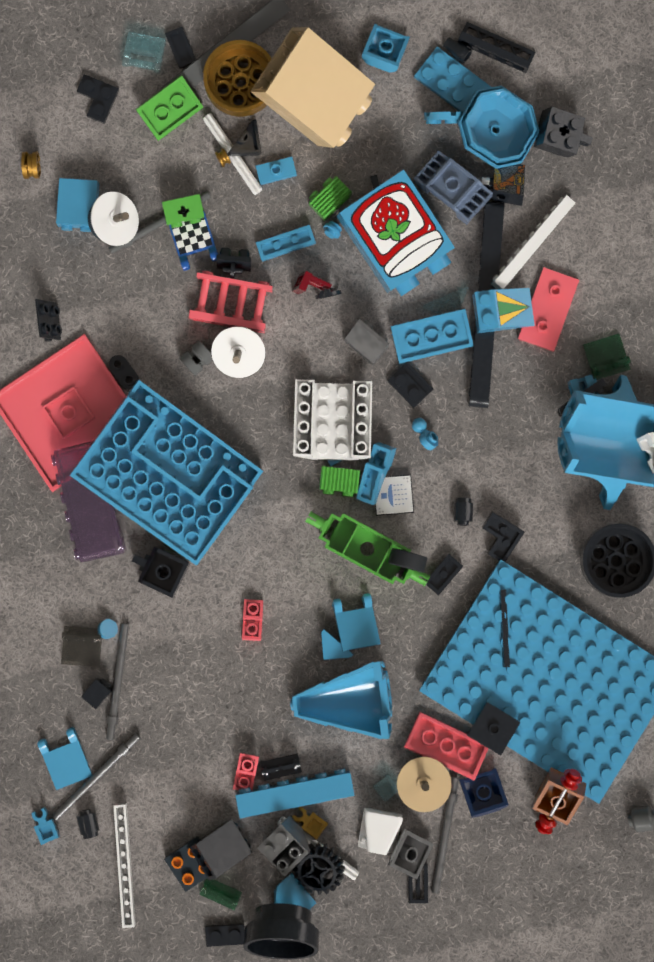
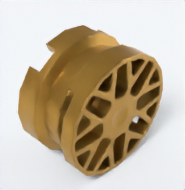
[21,151,41,179]

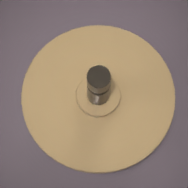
[397,757,452,812]

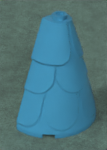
[290,661,392,739]

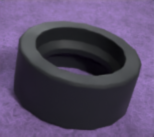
[388,548,428,573]

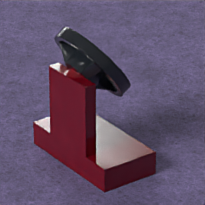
[292,271,342,300]

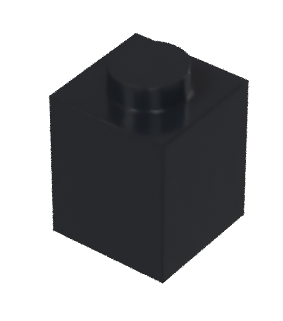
[81,678,113,709]

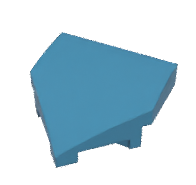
[274,873,316,910]

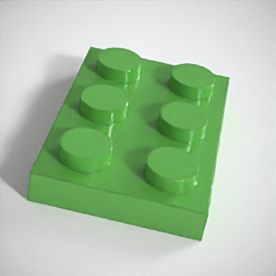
[135,75,203,141]

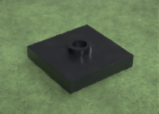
[467,702,521,756]

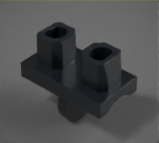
[216,247,251,279]

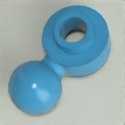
[412,418,438,451]

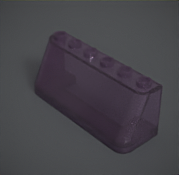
[51,441,126,563]

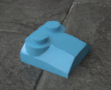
[361,24,410,72]

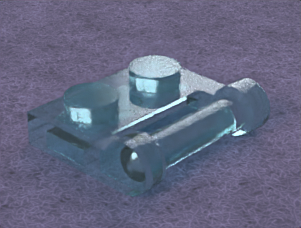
[122,32,166,73]

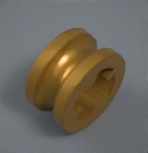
[215,148,231,167]

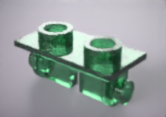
[199,878,242,910]

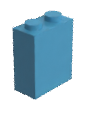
[56,178,100,232]

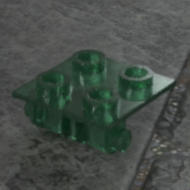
[583,334,631,380]

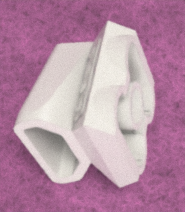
[358,808,403,855]

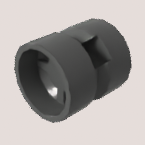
[179,340,213,376]

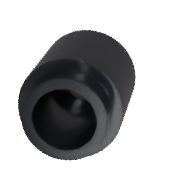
[453,498,473,526]
[76,809,100,839]

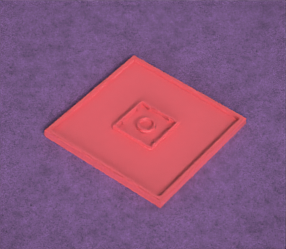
[0,334,126,492]

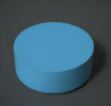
[97,619,118,639]

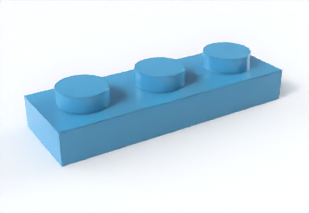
[256,225,316,262]

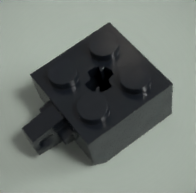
[534,106,593,157]
[132,546,190,598]

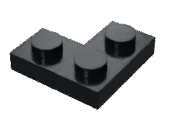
[77,74,119,124]
[482,511,525,562]

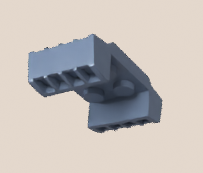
[413,150,493,225]

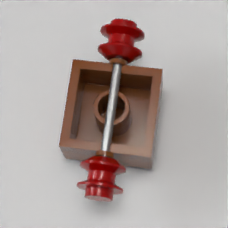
[532,767,586,834]

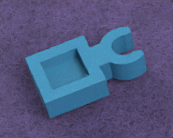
[32,807,60,845]

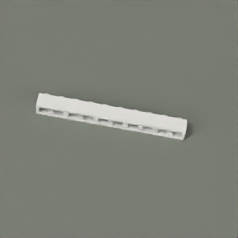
[491,195,575,289]
[113,803,136,928]

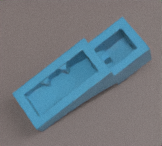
[356,442,396,505]

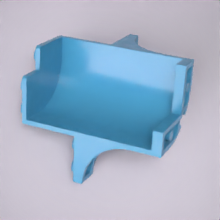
[557,375,654,510]

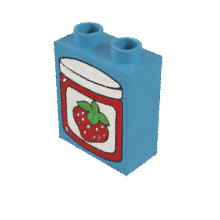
[337,170,455,296]

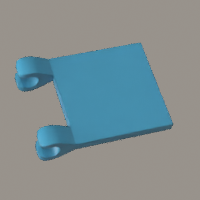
[332,593,381,651]
[37,727,93,790]

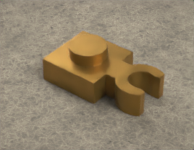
[292,807,328,840]

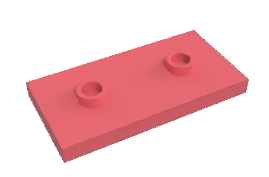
[518,267,579,352]
[403,712,489,780]

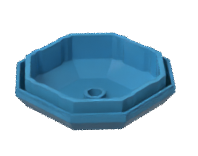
[458,85,539,169]

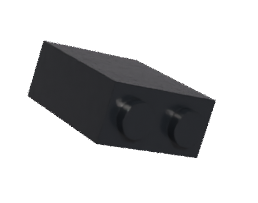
[189,819,252,881]

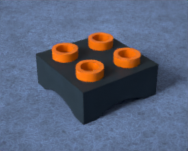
[164,836,207,892]

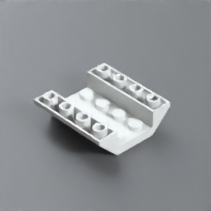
[293,379,372,461]

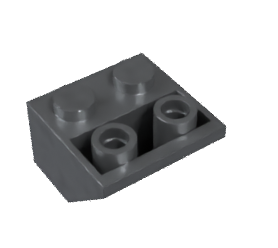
[344,319,389,366]
[257,816,310,877]

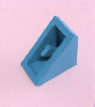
[321,629,353,660]

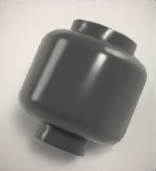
[628,806,654,832]

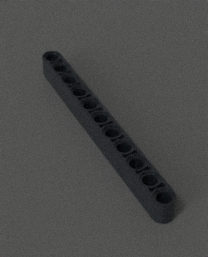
[468,202,505,408]

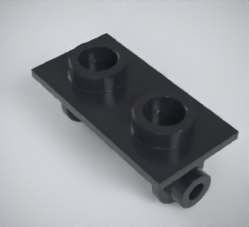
[260,753,302,781]

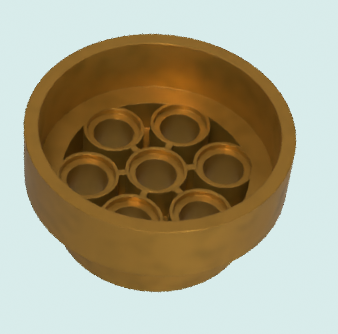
[203,40,272,117]

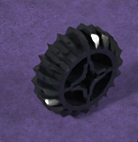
[293,842,345,895]

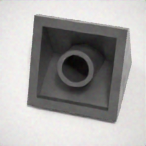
[387,829,433,879]

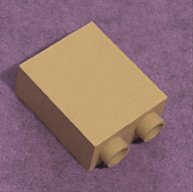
[250,27,375,148]

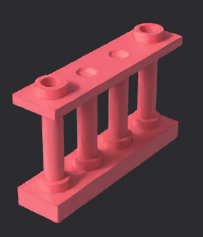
[189,271,273,334]

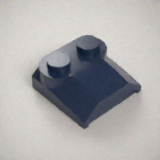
[459,768,509,818]

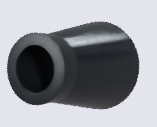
[443,37,472,63]

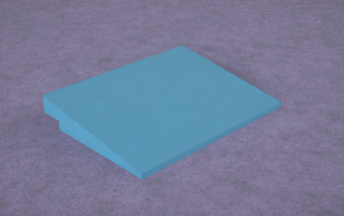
[70,380,263,566]

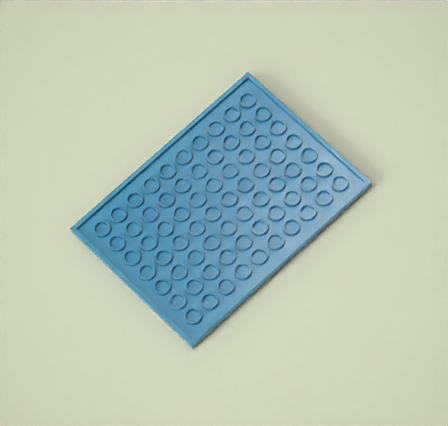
[419,560,654,804]

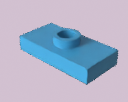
[256,157,297,185]

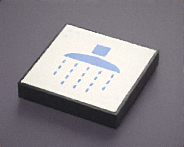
[375,475,414,516]

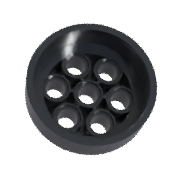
[580,524,654,598]
[243,903,319,960]

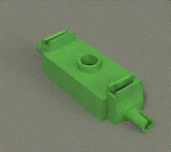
[305,511,430,587]

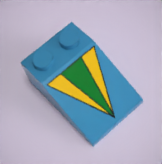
[472,288,535,333]

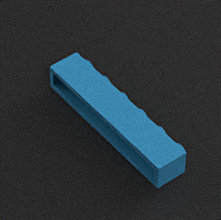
[235,768,355,818]

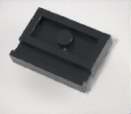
[387,362,433,409]

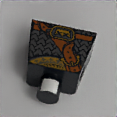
[482,165,525,206]

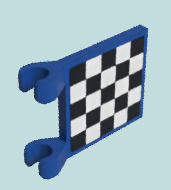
[169,211,218,271]

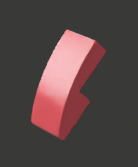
[242,599,263,641]
[233,753,259,791]

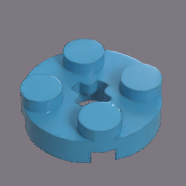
[424,112,462,124]

